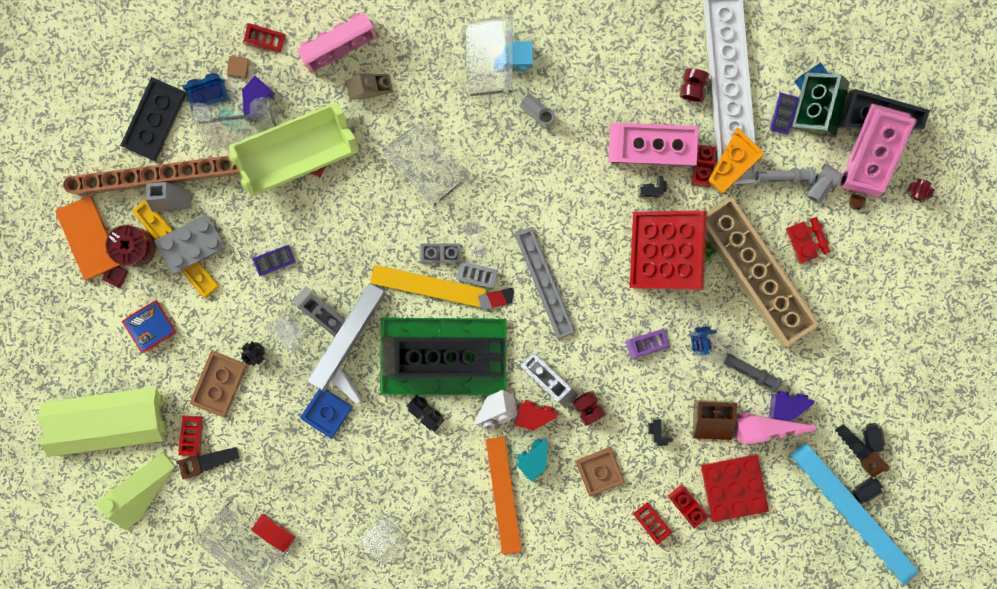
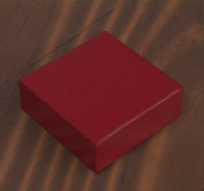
[102,266,129,288]

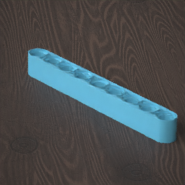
[790,443,919,585]

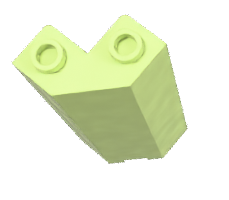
[228,102,359,197]
[37,387,167,457]

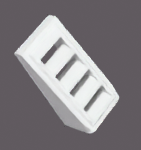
[331,369,363,404]

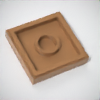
[575,446,625,497]

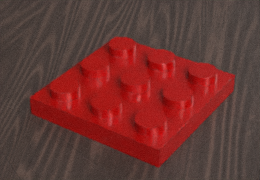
[700,454,769,522]

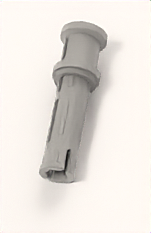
[755,167,816,185]

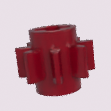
[908,179,935,202]

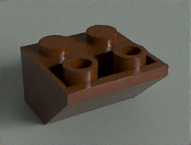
[693,400,737,440]

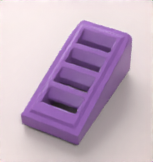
[626,329,670,359]

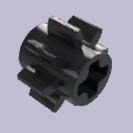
[241,341,265,366]

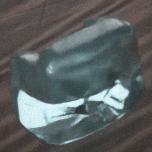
[218,105,238,126]

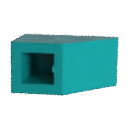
[516,437,548,482]

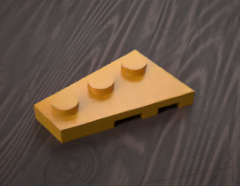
[708,127,765,194]

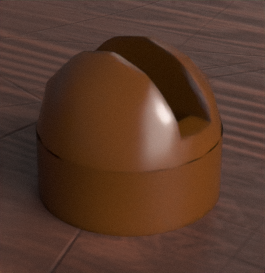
[849,195,866,210]

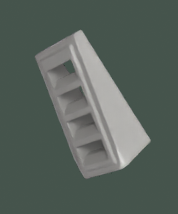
[456,261,498,289]

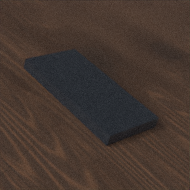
[120,77,187,162]

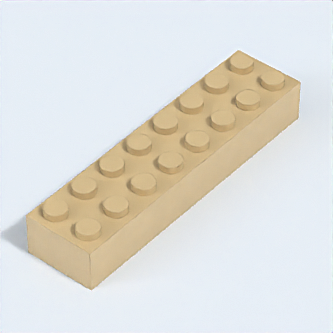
[706,196,819,347]

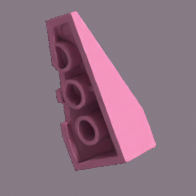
[735,412,817,444]

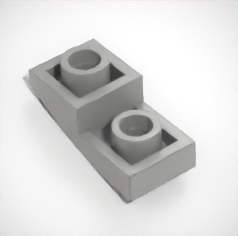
[419,243,460,263]

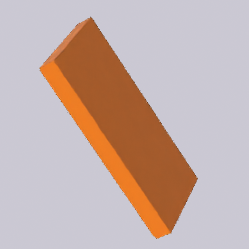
[55,195,121,281]

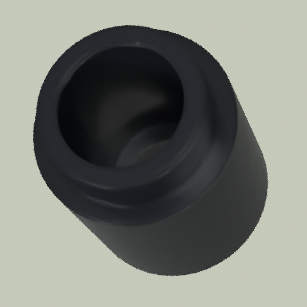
[862,423,886,452]
[852,477,883,504]

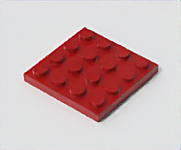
[629,210,707,290]

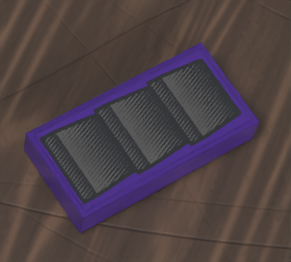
[769,92,799,135]
[252,245,296,276]

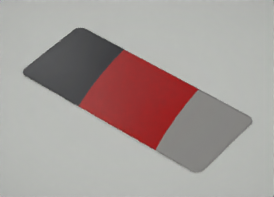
[478,288,514,310]

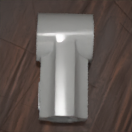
[519,93,555,129]
[806,163,842,204]

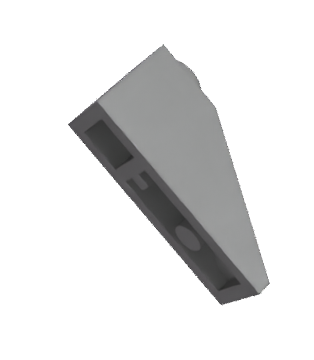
[293,286,345,337]
[521,352,578,408]

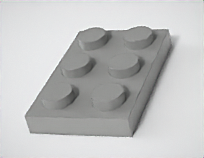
[154,214,226,275]

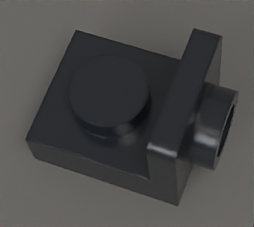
[638,176,667,197]

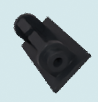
[406,395,445,432]

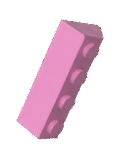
[297,13,377,73]

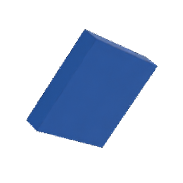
[300,389,353,439]

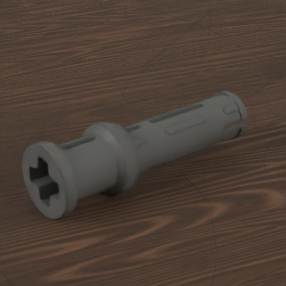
[723,353,782,393]

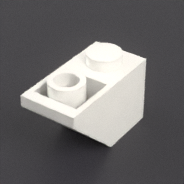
[475,390,517,430]

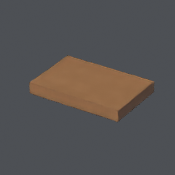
[189,350,248,418]

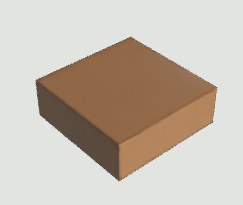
[227,56,249,78]

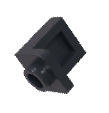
[648,418,673,446]

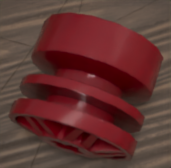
[105,224,156,267]

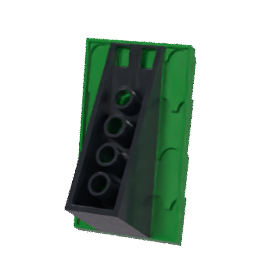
[380,318,506,395]

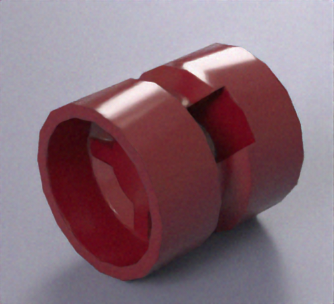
[679,68,710,102]
[572,390,606,426]

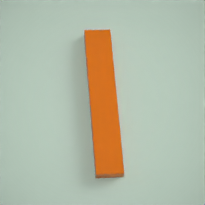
[486,436,521,555]

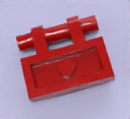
[785,216,831,264]

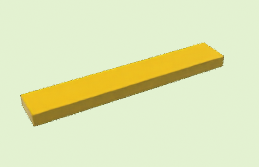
[132,199,220,299]
[370,265,486,308]

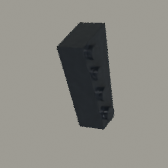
[838,89,930,130]

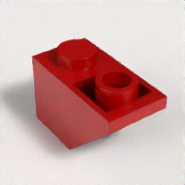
[514,400,558,431]

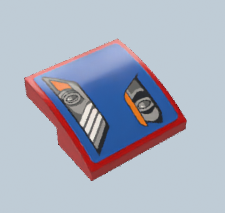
[122,300,177,354]

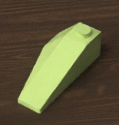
[95,452,175,530]

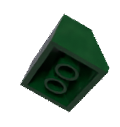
[791,72,850,137]

